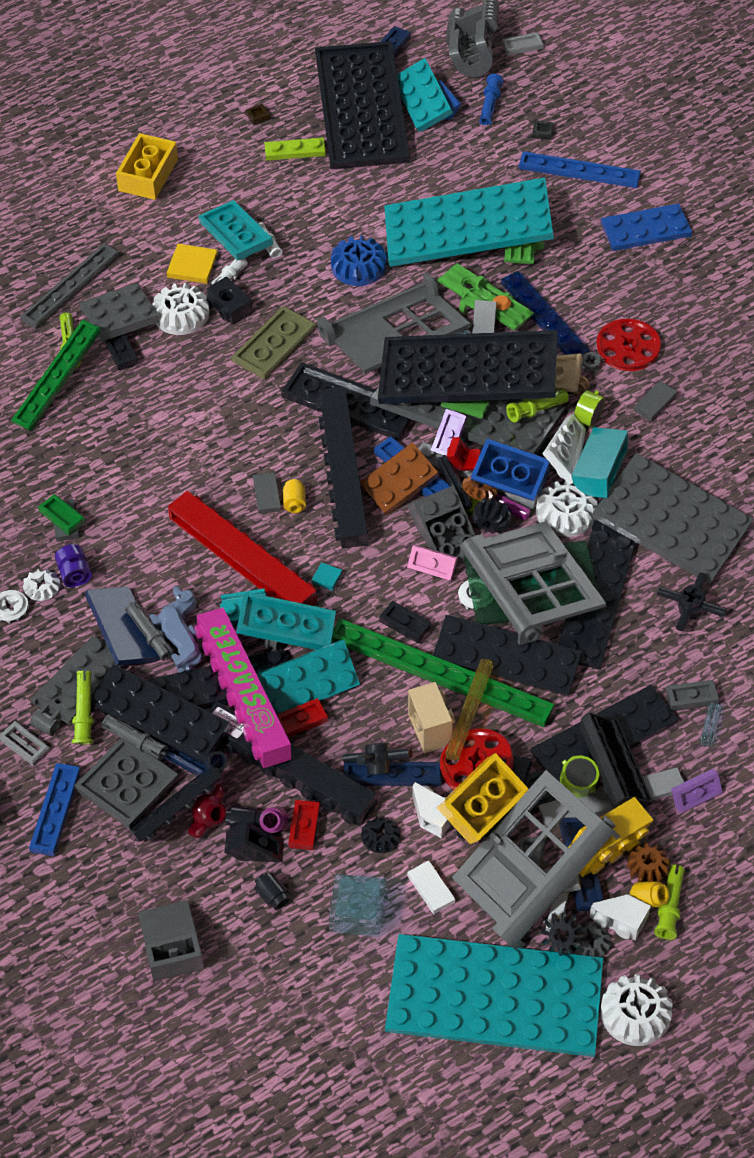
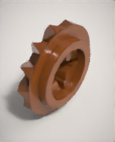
[462,476,497,500]

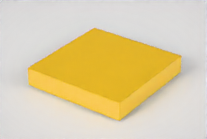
[167,244,218,284]

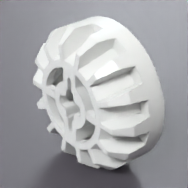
[152,283,209,335]
[536,480,597,537]
[601,974,673,1046]

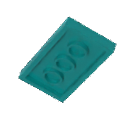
[397,58,453,132]
[198,200,273,261]
[236,592,336,650]
[256,640,360,715]

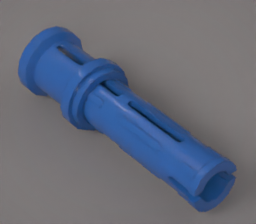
[479,74,504,125]

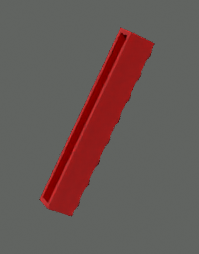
[168,491,317,606]

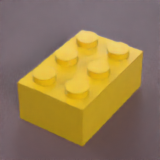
[116,133,178,200]
[436,753,529,844]
[568,797,653,877]

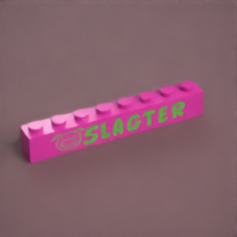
[194,608,291,768]

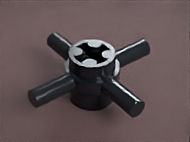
[657,573,726,631]
[343,742,413,775]

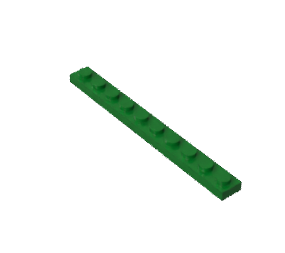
[331,618,554,727]

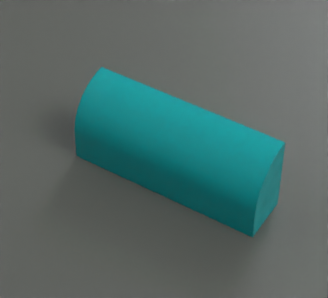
[571,427,628,498]

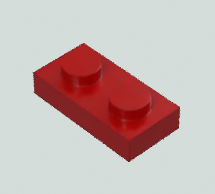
[277,698,328,738]
[288,800,320,850]

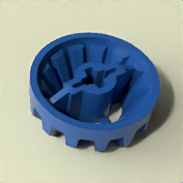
[331,235,387,286]

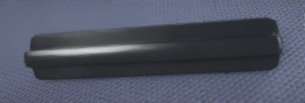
[437,455,472,510]

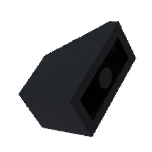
[224,821,283,862]

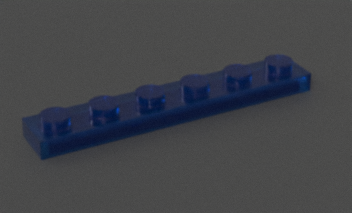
[501,271,590,356]

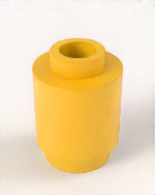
[283,479,306,513]
[630,882,669,907]

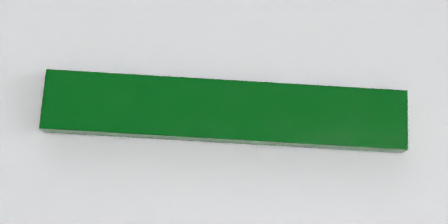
[11,319,101,431]

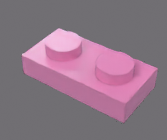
[407,545,458,580]

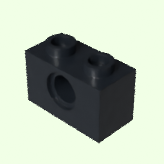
[206,276,253,325]

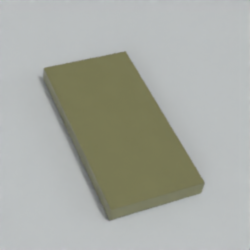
[231,306,317,380]

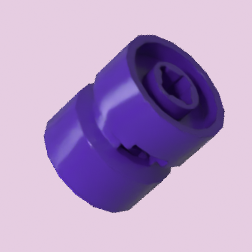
[55,544,92,588]

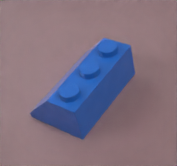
[470,439,551,501]

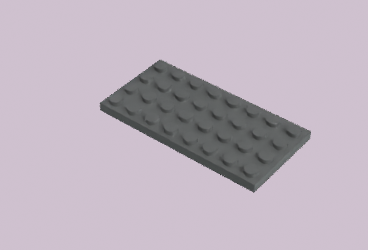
[370,388,565,455]

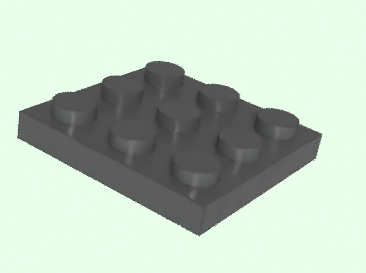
[79,283,160,342]
[74,738,179,830]

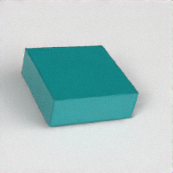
[312,562,342,591]

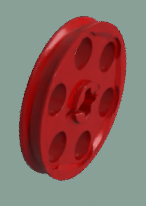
[596,318,661,371]
[440,729,514,790]

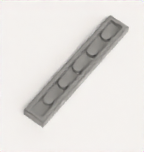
[538,768,684,828]

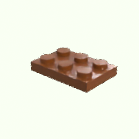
[360,442,440,515]

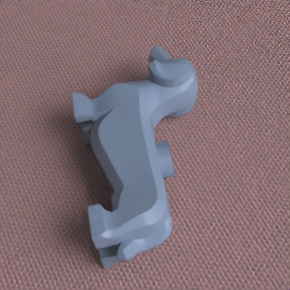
[149,585,202,673]

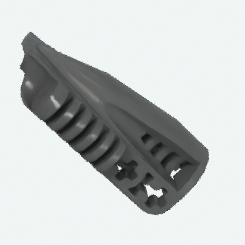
[446,0,499,77]

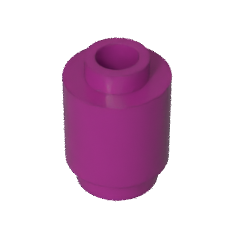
[259,807,289,833]

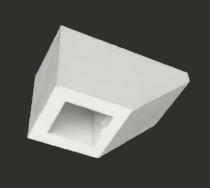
[413,782,451,838]
[590,895,651,940]

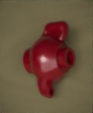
[188,784,226,838]

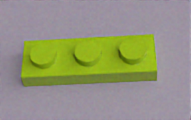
[264,138,325,161]

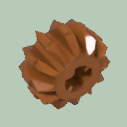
[626,842,670,882]

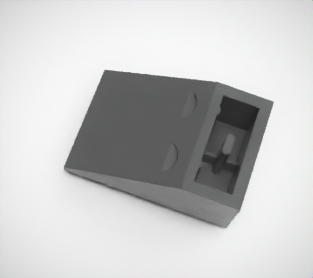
[407,485,476,557]
[138,900,204,981]

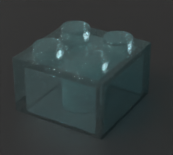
[329,874,387,938]

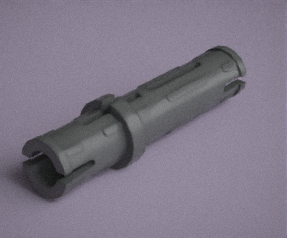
[125,601,174,661]
[102,714,168,760]

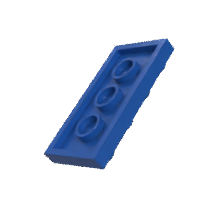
[601,203,692,251]

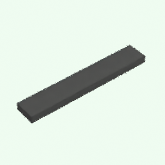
[20,243,120,329]

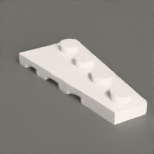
[543,414,586,485]

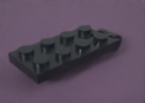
[126,751,228,842]

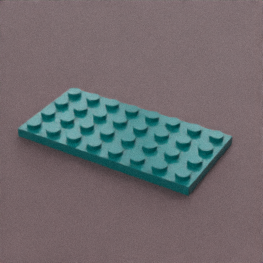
[384,178,554,267]
[385,934,603,1057]

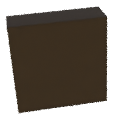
[245,104,271,126]

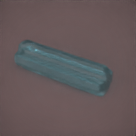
[700,703,722,747]

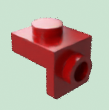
[447,437,481,471]

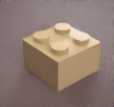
[408,682,455,753]

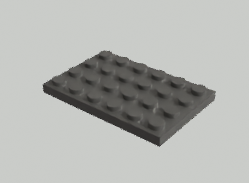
[591,453,754,584]

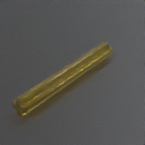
[445,659,493,761]

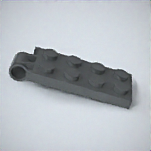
[30,636,127,736]

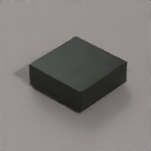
[532,120,554,140]

